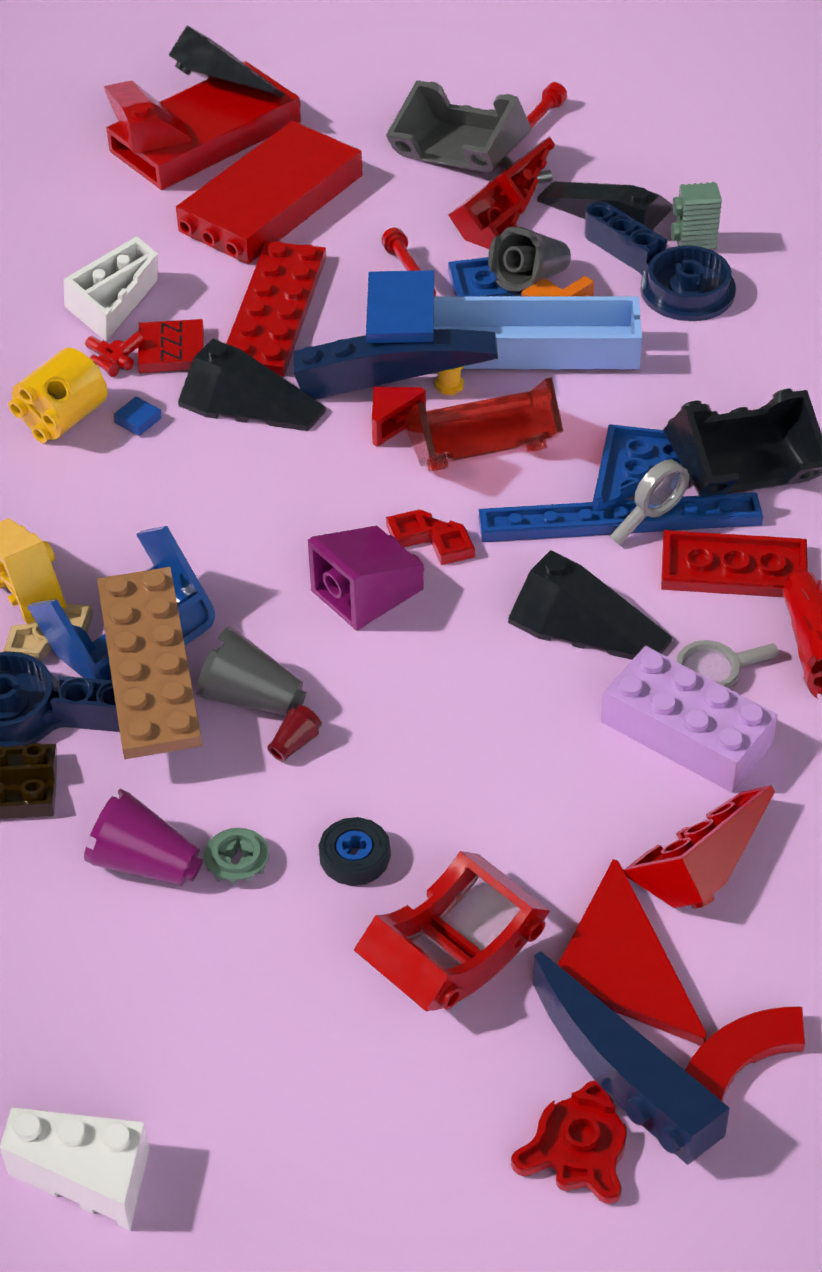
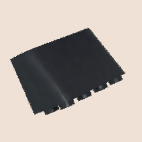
[663,388,822,497]

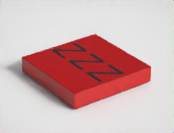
[138,319,204,373]

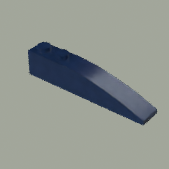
[294,329,498,400]
[532,951,730,1165]

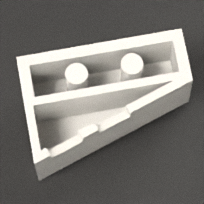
[64,236,158,342]
[0,1107,150,1231]

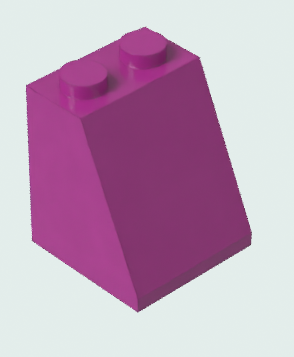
[308,525,424,631]

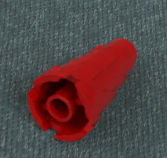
[782,571,822,700]

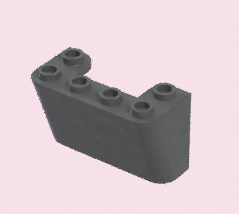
[386,80,531,172]

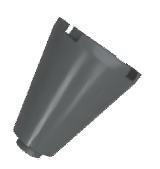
[488,227,571,291]
[196,627,307,716]

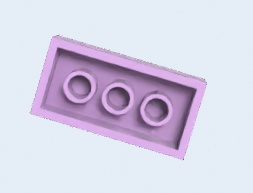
[601,646,778,793]

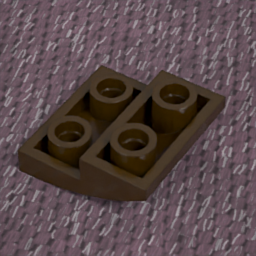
[0,743,57,819]

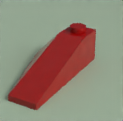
[104,80,191,154]
[624,785,775,909]

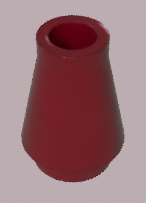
[267,705,322,762]

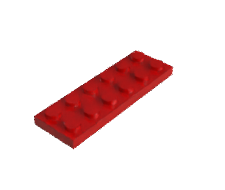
[226,241,326,377]

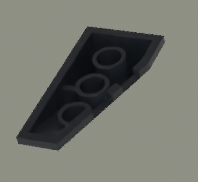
[168,25,285,98]
[537,181,673,230]
[178,339,326,431]
[508,550,672,660]

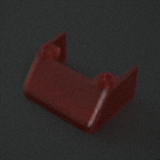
[404,377,564,471]

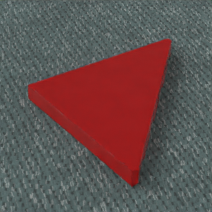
[558,859,707,1046]

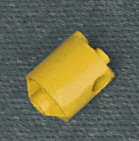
[8,347,108,443]

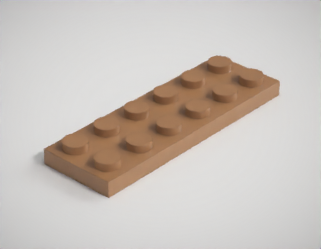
[97,567,202,760]

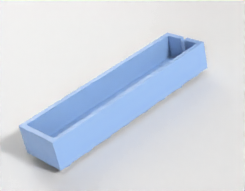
[434,296,642,370]

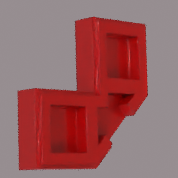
[386,509,475,565]

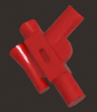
[85,331,145,377]

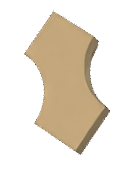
[3,604,93,662]

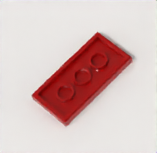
[661,530,808,597]

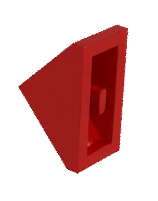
[372,387,426,447]

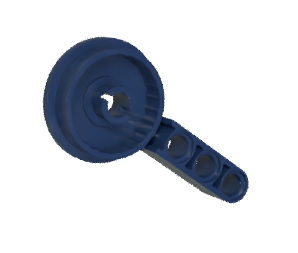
[584,201,736,321]
[0,652,120,747]

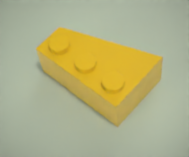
[0,518,67,624]

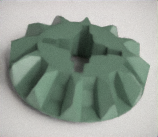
[204,828,269,886]

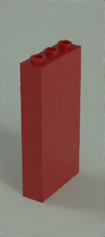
[106,61,301,191]
[176,120,363,265]

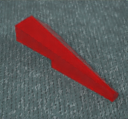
[448,137,555,249]

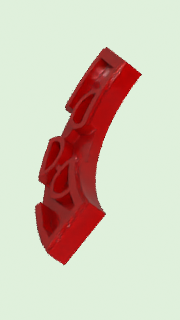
[685,1007,805,1101]

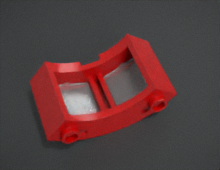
[354,851,551,1011]

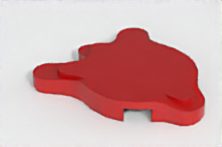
[511,1081,627,1204]

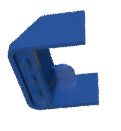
[27,526,215,680]

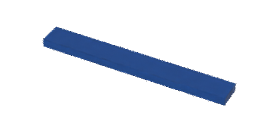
[478,492,763,542]

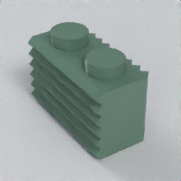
[671,182,722,249]

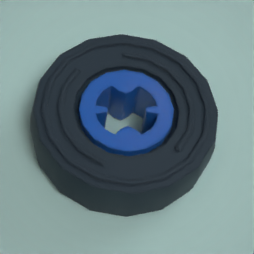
[318,817,391,886]

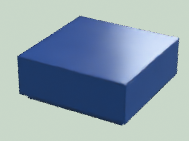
[113,396,162,436]

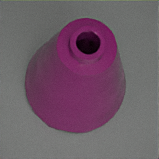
[84,788,203,885]

